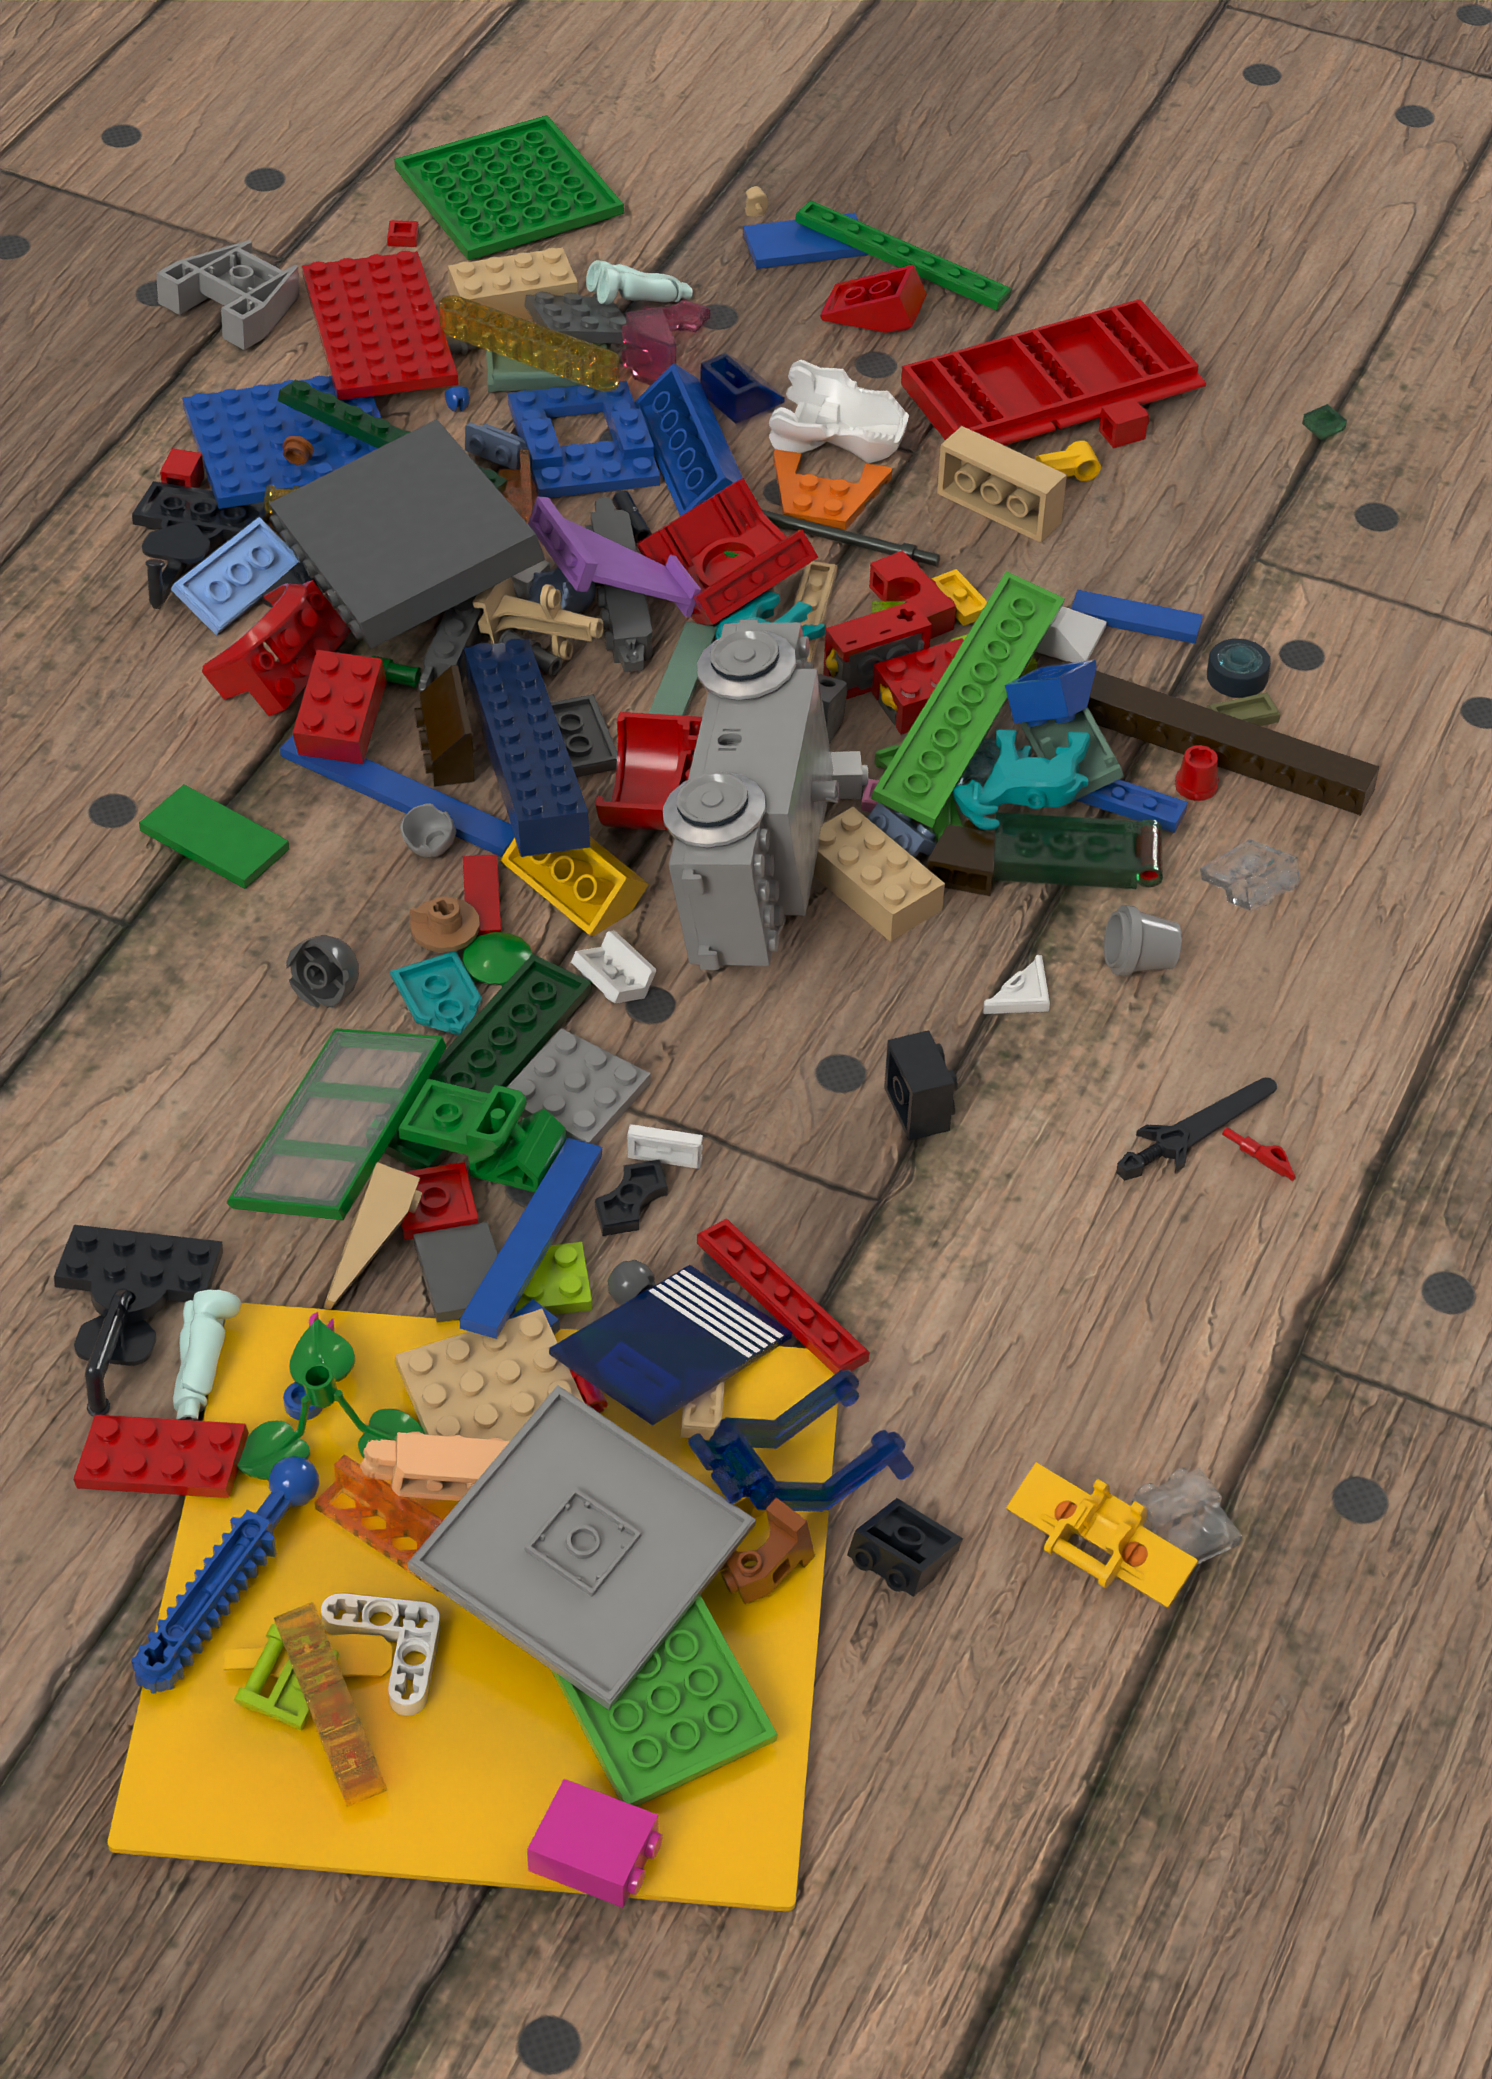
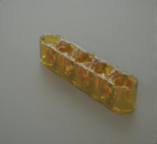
[274,1602,387,1807]

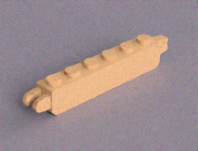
[360,1432,510,1501]

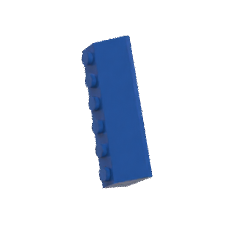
[634,363,743,516]

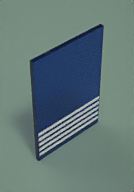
[549,1265,792,1426]

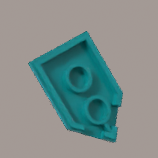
[390,951,482,1036]

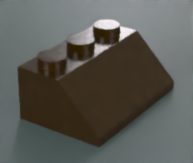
[414,665,474,787]

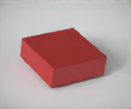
[387,220,419,247]

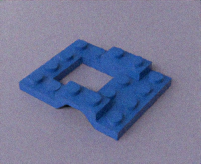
[508,381,660,498]

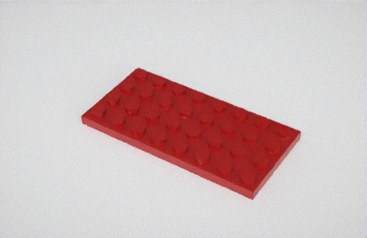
[302,251,459,400]

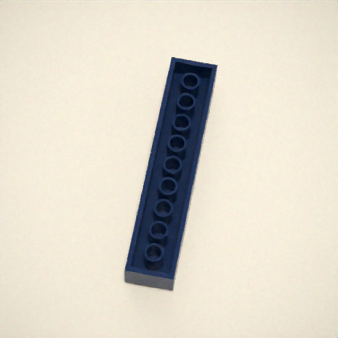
[464,639,590,857]

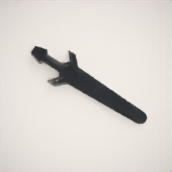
[1116,1077,1277,1181]

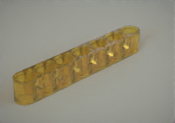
[439,295,619,391]

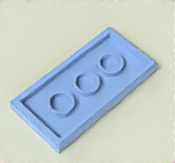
[171,517,298,635]

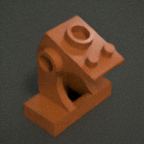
[719,1498,815,1604]

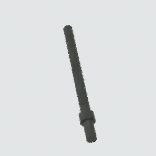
[762,509,940,567]

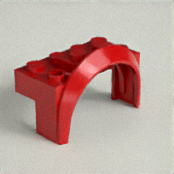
[202,580,352,716]

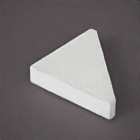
[983,955,1050,1014]

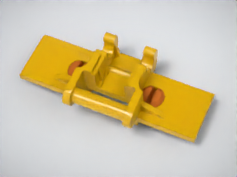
[1006,1462,1199,1609]

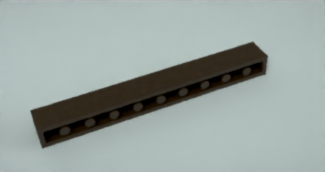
[1068,661,1379,816]

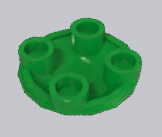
[463,932,533,987]

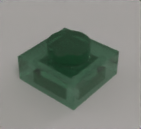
[1302,404,1347,440]

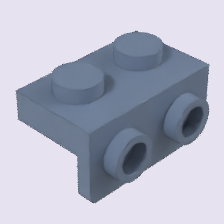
[465,422,529,471]
[867,802,937,858]

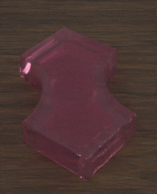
[630,299,710,340]

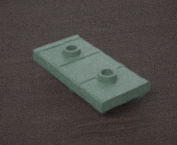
[486,336,609,392]
[1019,707,1124,801]

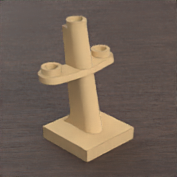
[473,577,603,663]

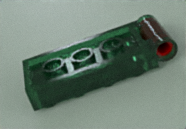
[993,812,1163,889]

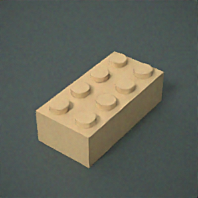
[448,247,578,329]
[937,426,1067,543]
[813,807,945,942]

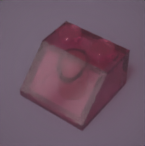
[622,307,676,386]

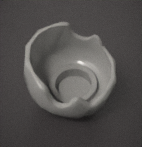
[400,803,456,858]

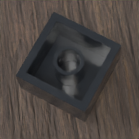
[884,1030,958,1141]

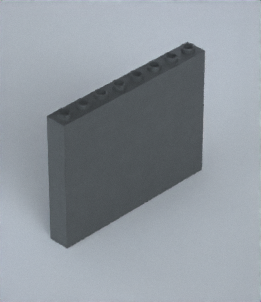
[269,419,545,649]

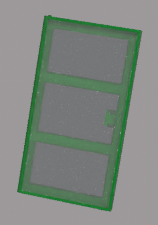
[227,1028,447,1220]

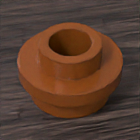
[282,436,314,465]

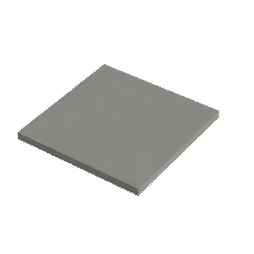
[408,1385,756,1710]

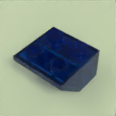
[700,353,785,424]

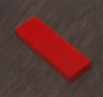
[462,854,501,938]

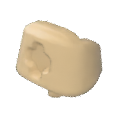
[745,186,768,216]

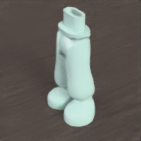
[586,260,693,305]
[173,1290,241,1421]

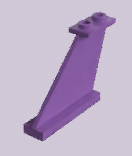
[528,496,701,617]

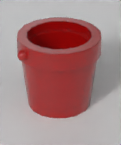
[1175,745,1219,801]

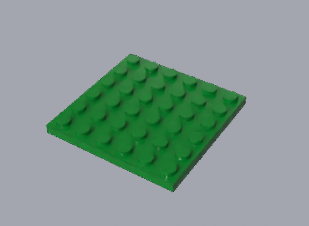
[394,115,624,260]

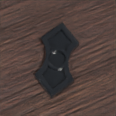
[595,1159,668,1236]

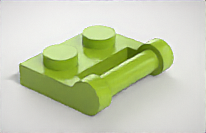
[234,1624,339,1731]

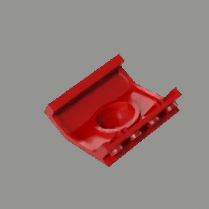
[636,478,819,625]

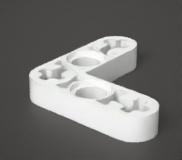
[321,1593,440,1716]

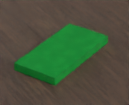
[139,784,289,889]

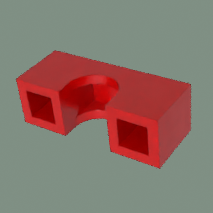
[869,550,957,639]

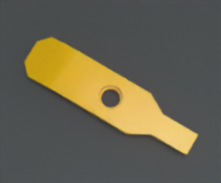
[223,1634,392,1679]

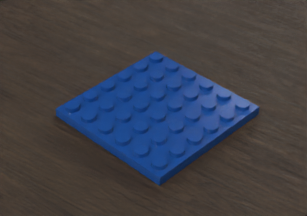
[182,376,381,509]

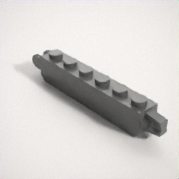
[585,497,652,672]
[419,595,485,693]

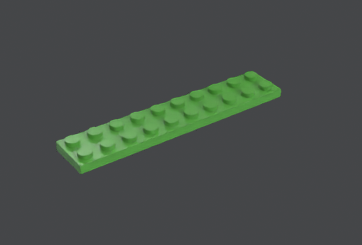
[871,571,1065,828]

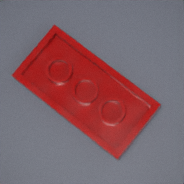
[73,1415,249,1498]

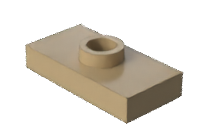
[681,1371,725,1441]

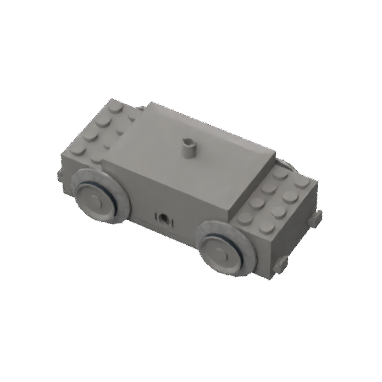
[663,620,839,970]

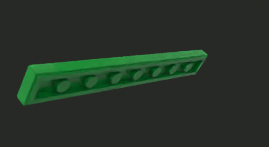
[795,200,1012,311]

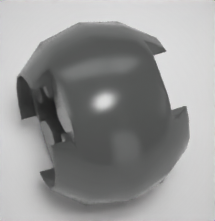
[607,1260,655,1308]

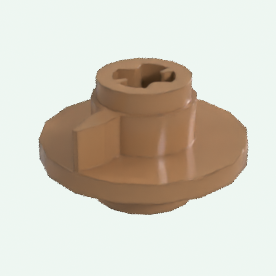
[410,896,480,953]

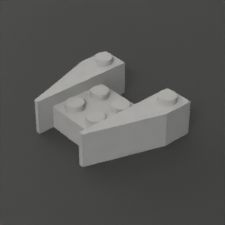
[156,240,299,350]

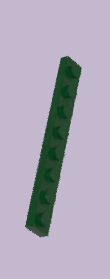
[278,379,508,493]

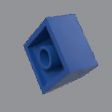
[1005,660,1097,727]

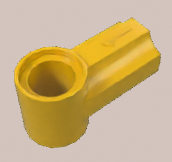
[1035,441,1101,481]

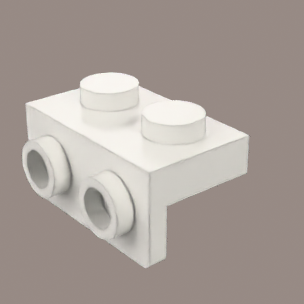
[571,930,656,1003]

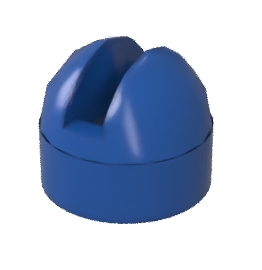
[445,386,470,411]

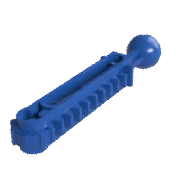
[132,1456,320,1694]

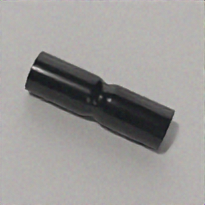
[612,491,652,543]

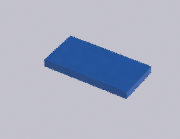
[743,213,869,269]

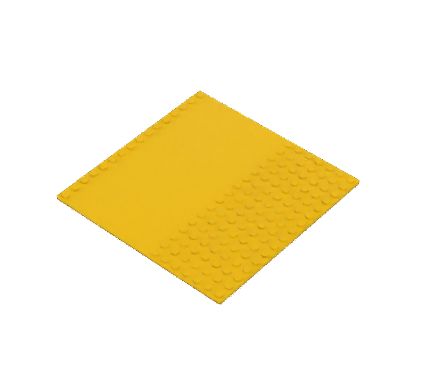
[107,1303,840,1912]

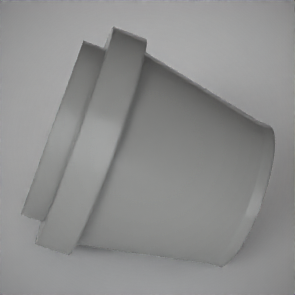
[1104,905,1182,976]

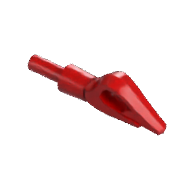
[1222,1127,1296,1182]

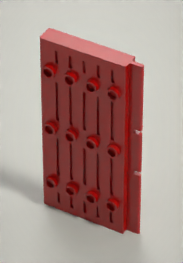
[901,299,1206,446]

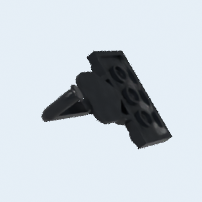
[132,481,273,609]
[54,1225,223,1417]

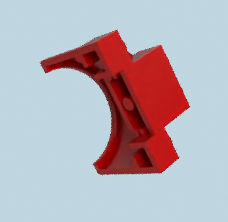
[595,712,702,831]

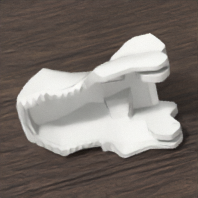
[769,360,909,463]

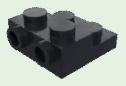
[847,1498,963,1597]

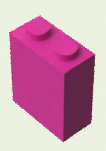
[527,1779,663,1908]

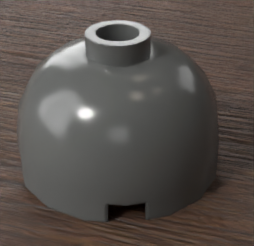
[286,935,359,1008]

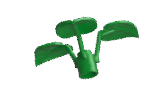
[237,1319,425,1480]

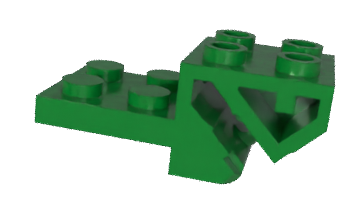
[398,1079,566,1193]

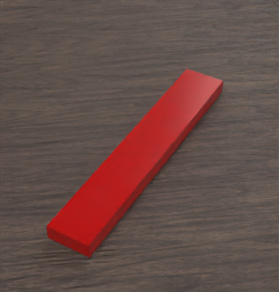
[697,1218,870,1378]

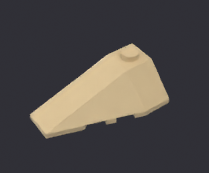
[323,1162,422,1310]

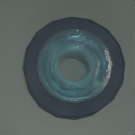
[1207,638,1271,698]

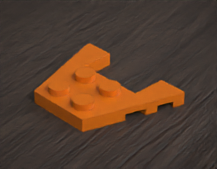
[773,449,892,531]

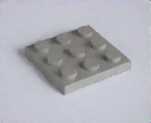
[507,1028,651,1145]

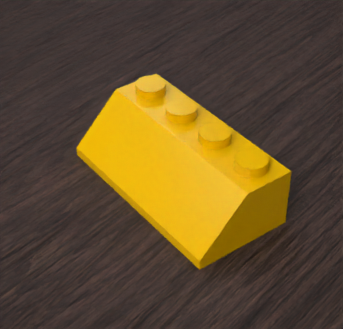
[500,836,649,937]

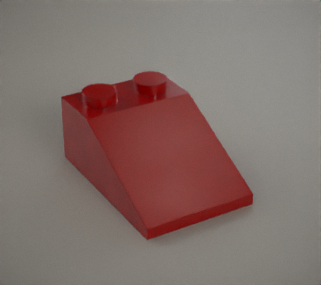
[820,265,927,333]

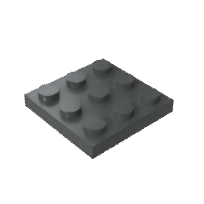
[524,292,636,344]

